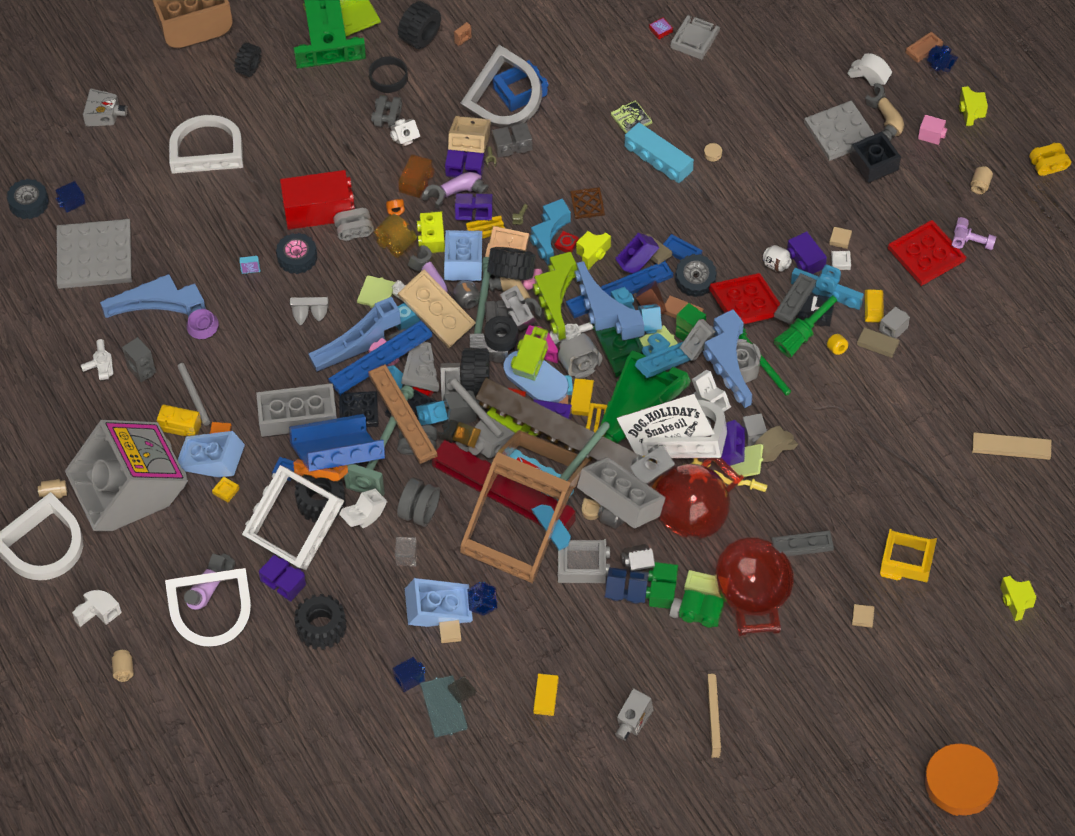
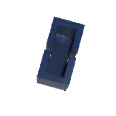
[605,567,649,603]

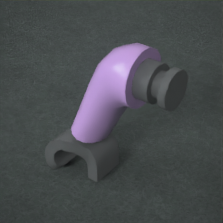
[422,172,489,210]
[408,245,448,292]
[184,553,235,610]

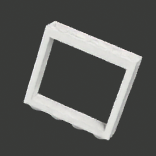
[242,465,344,570]

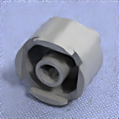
[558,333,602,379]
[736,339,761,383]

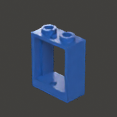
[493,60,548,112]

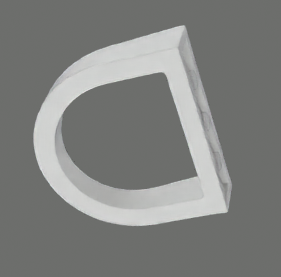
[169,115,244,174]
[642,400,727,458]
[0,492,83,580]
[165,568,250,647]

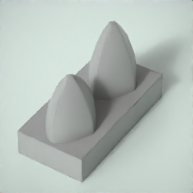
[290,297,329,325]
[680,319,715,360]

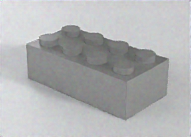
[256,383,337,437]
[577,457,665,528]

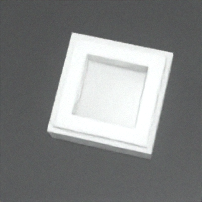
[831,251,851,270]

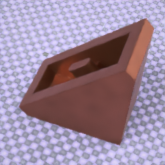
[636,281,667,315]

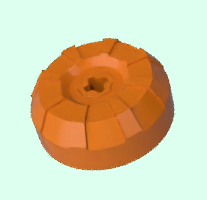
[925,744,998,816]

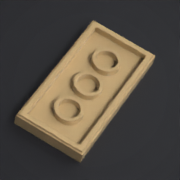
[397,269,476,348]

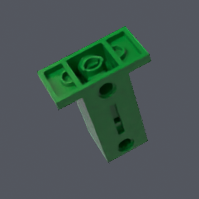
[294,0,366,69]

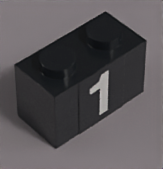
[794,294,835,327]

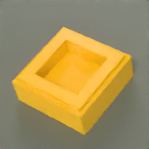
[212,476,240,503]

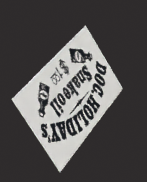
[617,394,714,456]

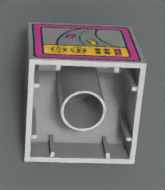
[65,420,188,531]

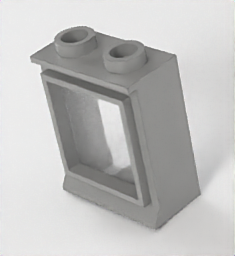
[558,539,610,583]

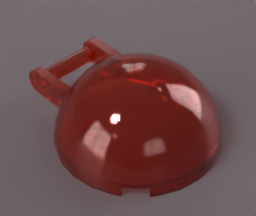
[655,458,745,538]
[715,538,794,636]

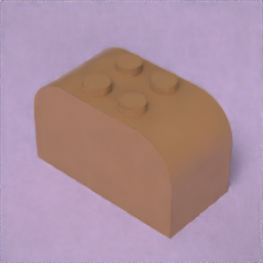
[152,0,232,48]

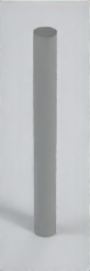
[177,363,211,426]
[450,378,504,438]

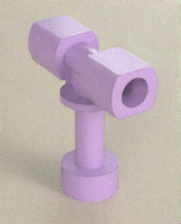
[952,217,996,250]

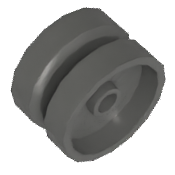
[397,477,440,527]

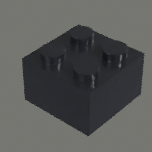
[849,131,901,183]

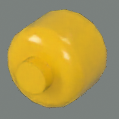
[827,334,848,355]

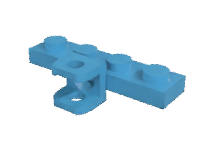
[791,265,864,310]
[635,333,691,378]

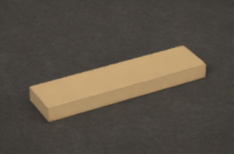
[972,433,1051,460]
[707,674,721,757]

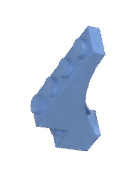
[574,261,644,340]
[100,274,205,318]
[308,297,401,371]
[703,309,752,408]

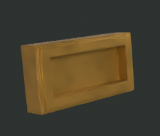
[453,422,481,448]

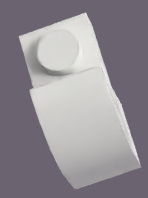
[848,53,892,86]
[692,370,731,412]
[339,489,387,528]
[72,590,122,627]

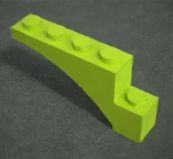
[532,252,577,340]

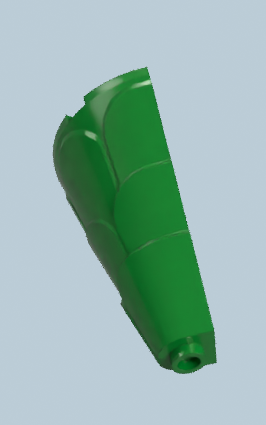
[600,350,691,444]

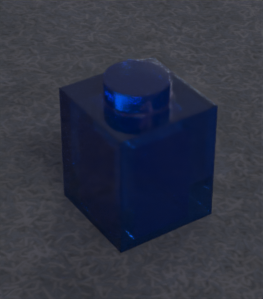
[55,181,86,213]
[392,656,426,692]

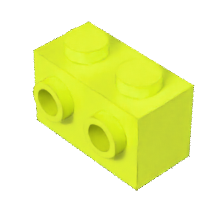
[417,212,445,253]

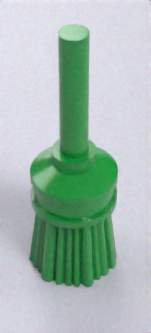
[773,295,837,358]

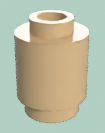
[971,166,993,194]
[38,479,67,499]
[112,650,133,682]

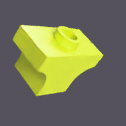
[959,86,988,126]
[576,231,611,270]
[1000,576,1036,621]

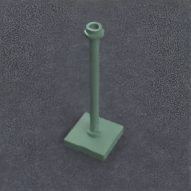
[344,385,414,496]

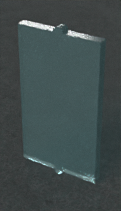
[420,675,468,737]

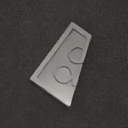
[401,342,439,392]

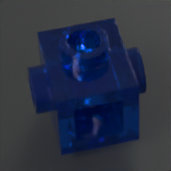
[927,44,958,72]
[467,582,497,616]

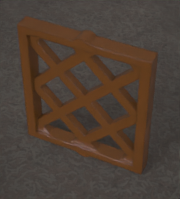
[570,187,605,219]

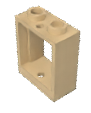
[448,116,491,153]

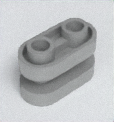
[333,208,374,241]

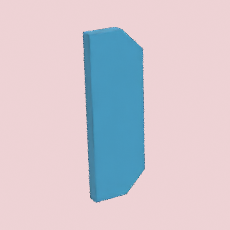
[532,504,571,551]

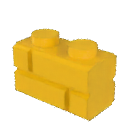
[157,405,202,436]

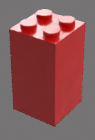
[280,170,355,230]

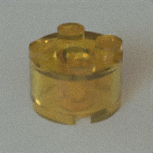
[374,214,417,258]

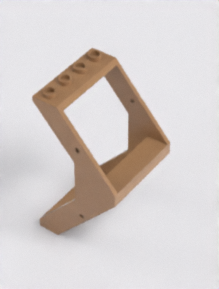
[460,430,590,583]

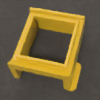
[880,529,937,582]

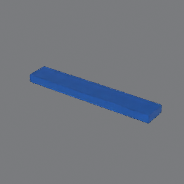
[566,261,673,318]
[328,321,432,394]

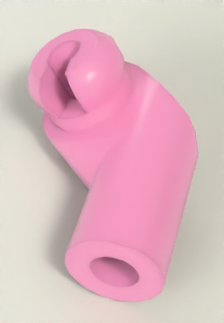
[521,269,543,290]

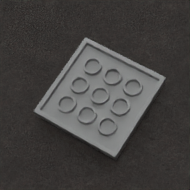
[57,219,132,289]

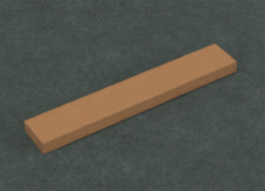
[368,364,437,464]

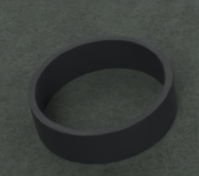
[369,56,408,93]

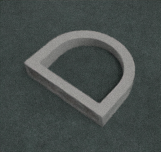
[460,45,542,128]

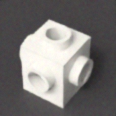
[390,118,420,146]

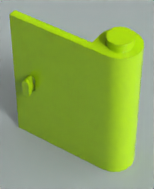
[303,0,381,36]

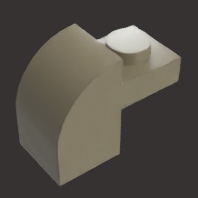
[754,426,798,462]

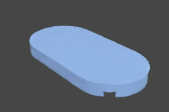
[504,350,568,402]

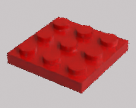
[888,220,966,286]
[709,273,780,324]

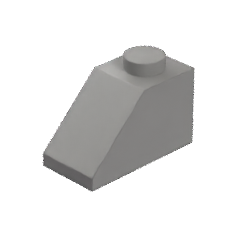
[441,363,461,401]

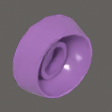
[186,309,219,339]

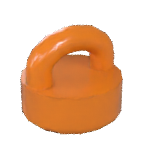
[386,199,405,216]

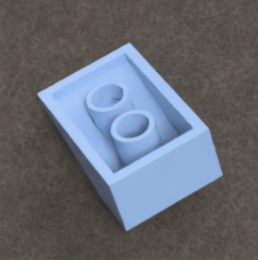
[444,230,482,281]
[178,431,245,477]
[405,578,473,627]

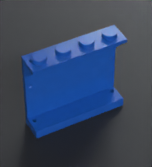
[289,414,385,471]

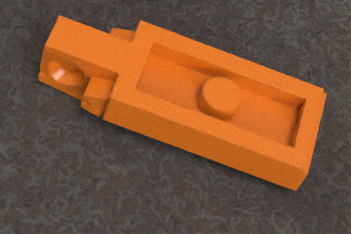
[293,459,348,481]

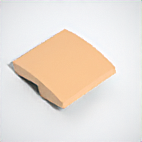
[485,226,530,257]

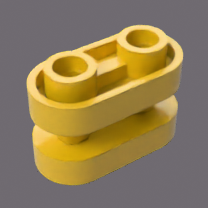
[1029,143,1071,176]

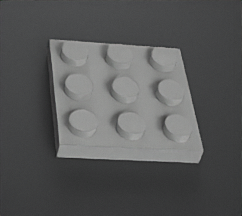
[804,101,874,161]

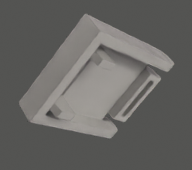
[671,15,720,60]

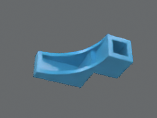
[529,198,571,265]

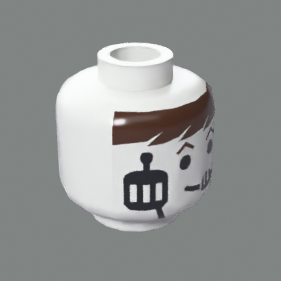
[763,245,791,272]

